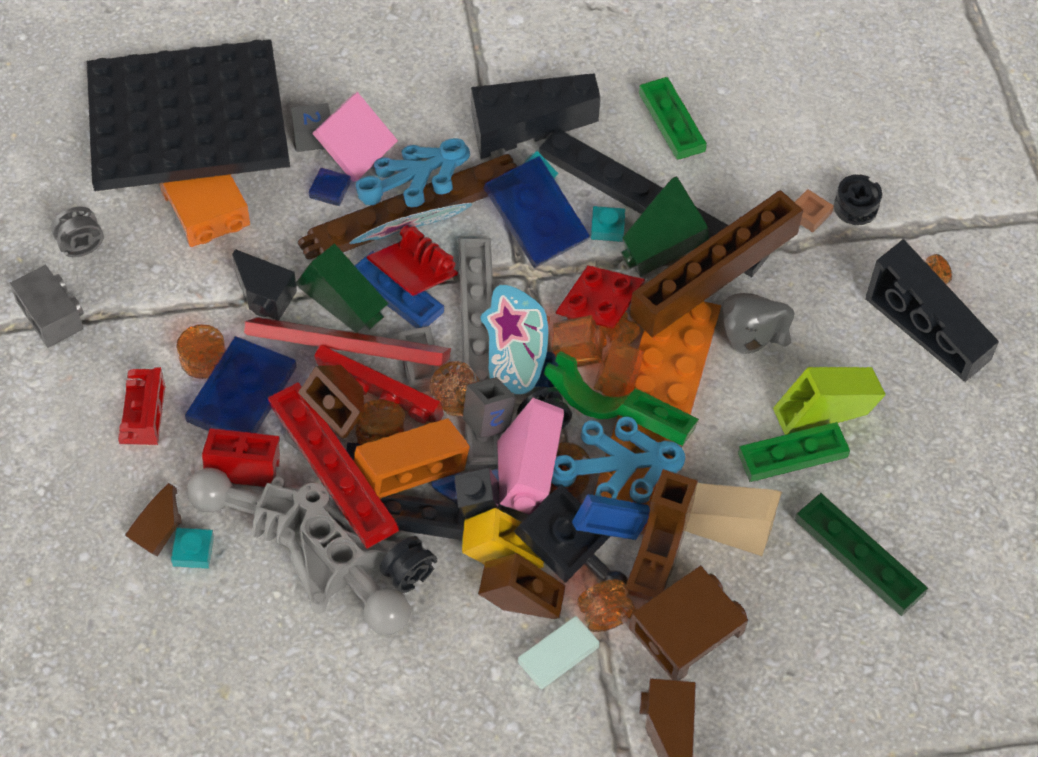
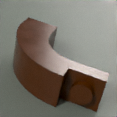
[625,469,698,601]

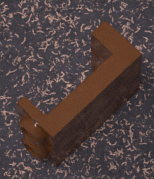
[629,565,748,681]

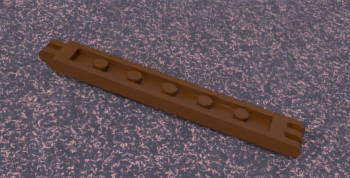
[298,154,521,260]

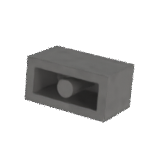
[10,265,84,348]

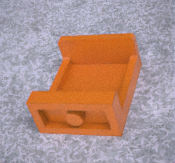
[159,174,250,247]

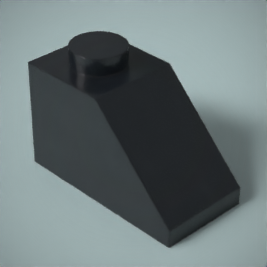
[232,249,297,320]

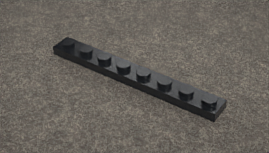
[539,128,770,278]

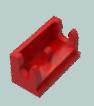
[118,367,166,445]
[202,428,280,487]

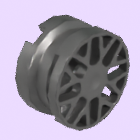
[50,206,104,258]

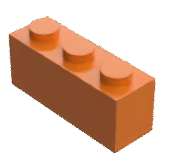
[354,418,470,498]

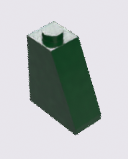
[621,176,709,277]
[296,243,389,333]

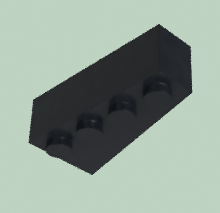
[471,73,601,159]
[865,239,999,382]

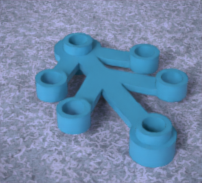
[355,138,470,207]
[551,417,685,504]

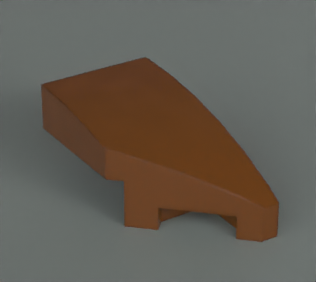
[125,483,182,557]

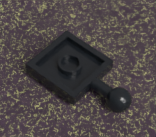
[513,484,628,599]

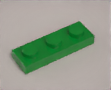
[639,76,707,160]
[738,422,850,482]

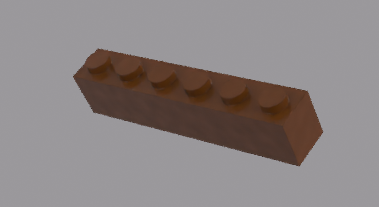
[630,190,803,338]

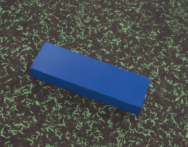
[355,251,444,329]

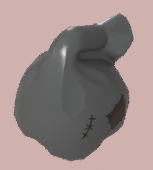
[722,293,795,354]

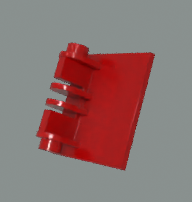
[367,225,459,296]
[556,265,645,332]

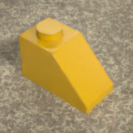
[462,508,544,569]

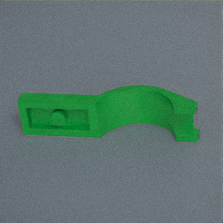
[544,351,699,446]

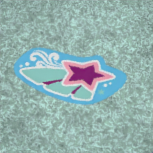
[349,203,472,244]
[481,285,549,395]

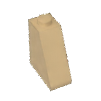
[686,483,782,556]

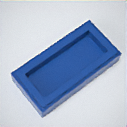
[572,494,650,540]

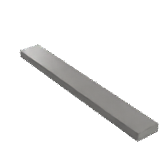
[458,238,500,471]

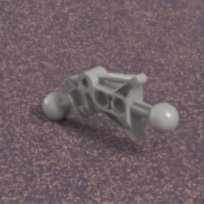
[187,468,411,635]

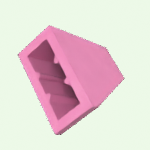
[497,398,564,515]

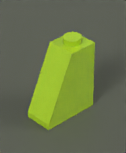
[773,367,886,435]

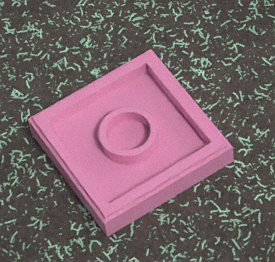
[312,92,398,182]

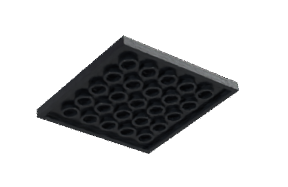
[87,39,290,191]

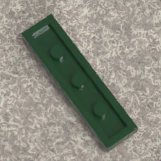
[795,493,928,617]

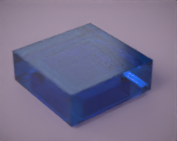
[309,167,351,206]

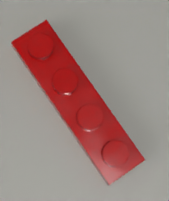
[314,344,444,424]

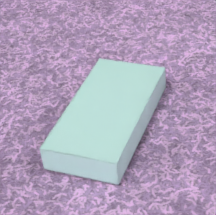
[518,616,600,690]

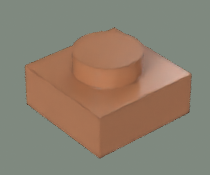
[795,189,834,233]

